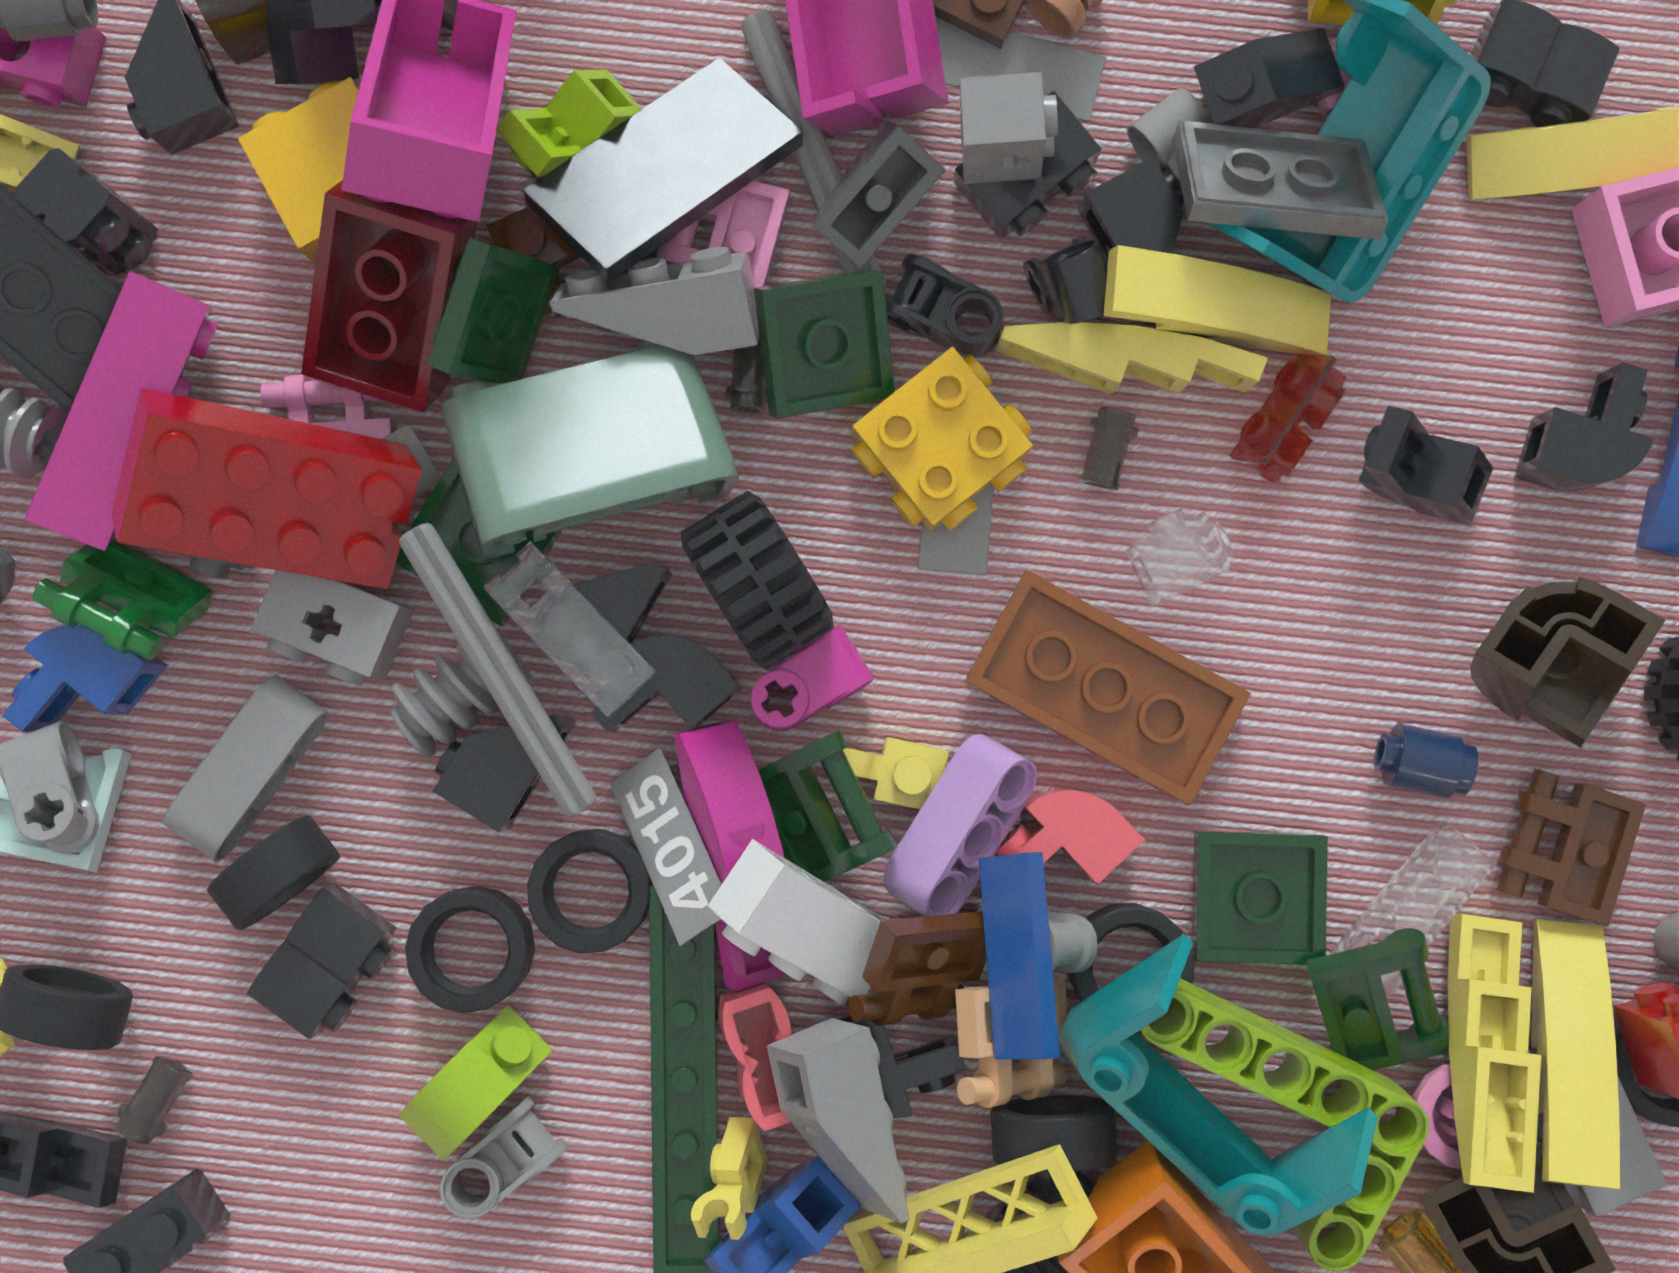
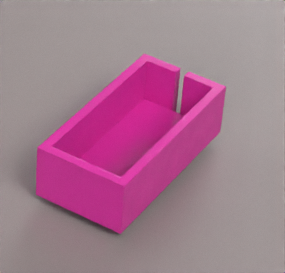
[341,0,516,222]
[785,0,949,137]
[24,271,219,551]

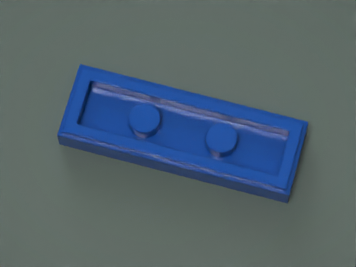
[979,852,1060,1060]

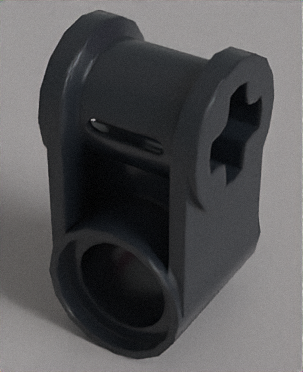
[1023,235,1107,324]
[886,254,1003,358]

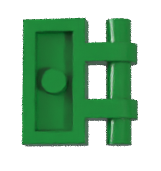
[32,539,213,660]

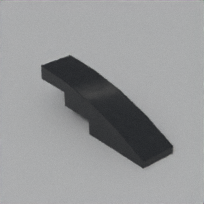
[0,1111,127,1208]

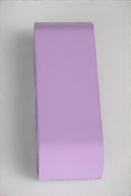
[883,734,1037,917]

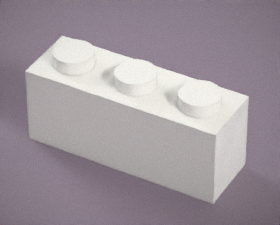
[708,839,886,1005]

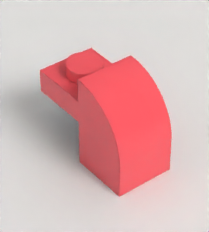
[996,789,1145,884]

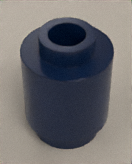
[1374,723,1478,799]

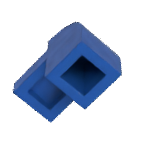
[2,625,168,732]
[704,1156,861,1273]

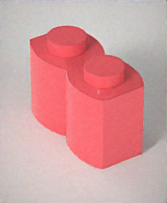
[717,983,791,1131]

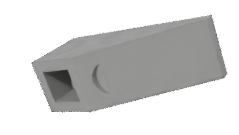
[550,247,759,355]
[766,1018,910,1223]

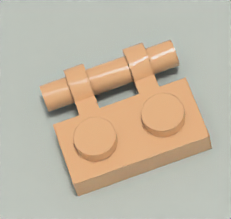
[955,978,1067,1108]

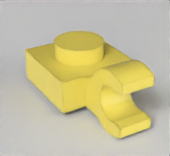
[843,737,949,809]
[691,1117,769,1240]

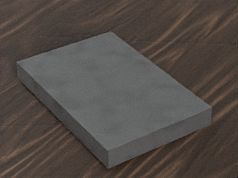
[1173,121,1388,240]

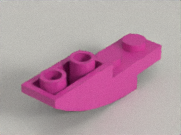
[674,720,787,991]

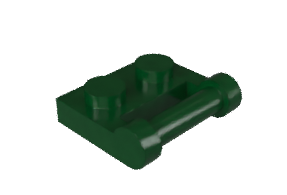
[758,729,898,882]
[1306,928,1449,1070]

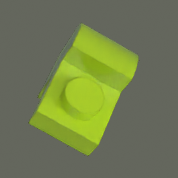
[496,69,642,177]
[398,1005,553,1161]

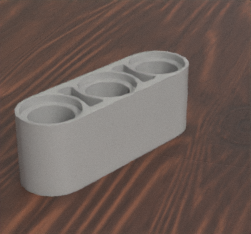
[163,674,329,862]

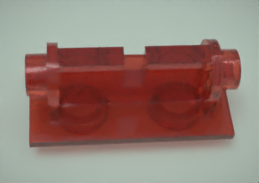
[1229,354,1347,484]

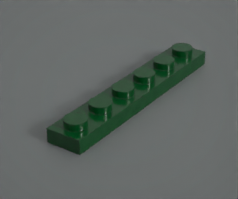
[649,884,720,1273]

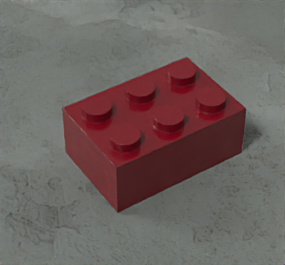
[301,179,478,413]

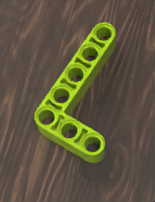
[1140,978,1429,1272]

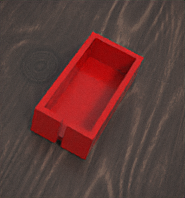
[112,388,422,589]

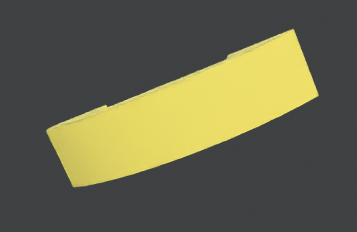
[1466,105,1679,200]

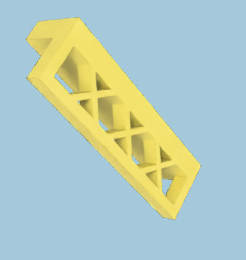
[843,1144,1097,1273]

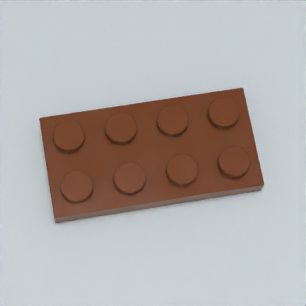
[964,570,1251,806]

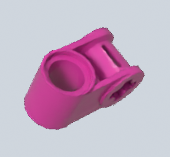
[751,625,875,731]

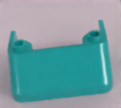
[1205,0,1491,303]
[1058,934,1378,1235]

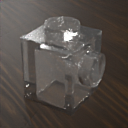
[1125,508,1233,606]

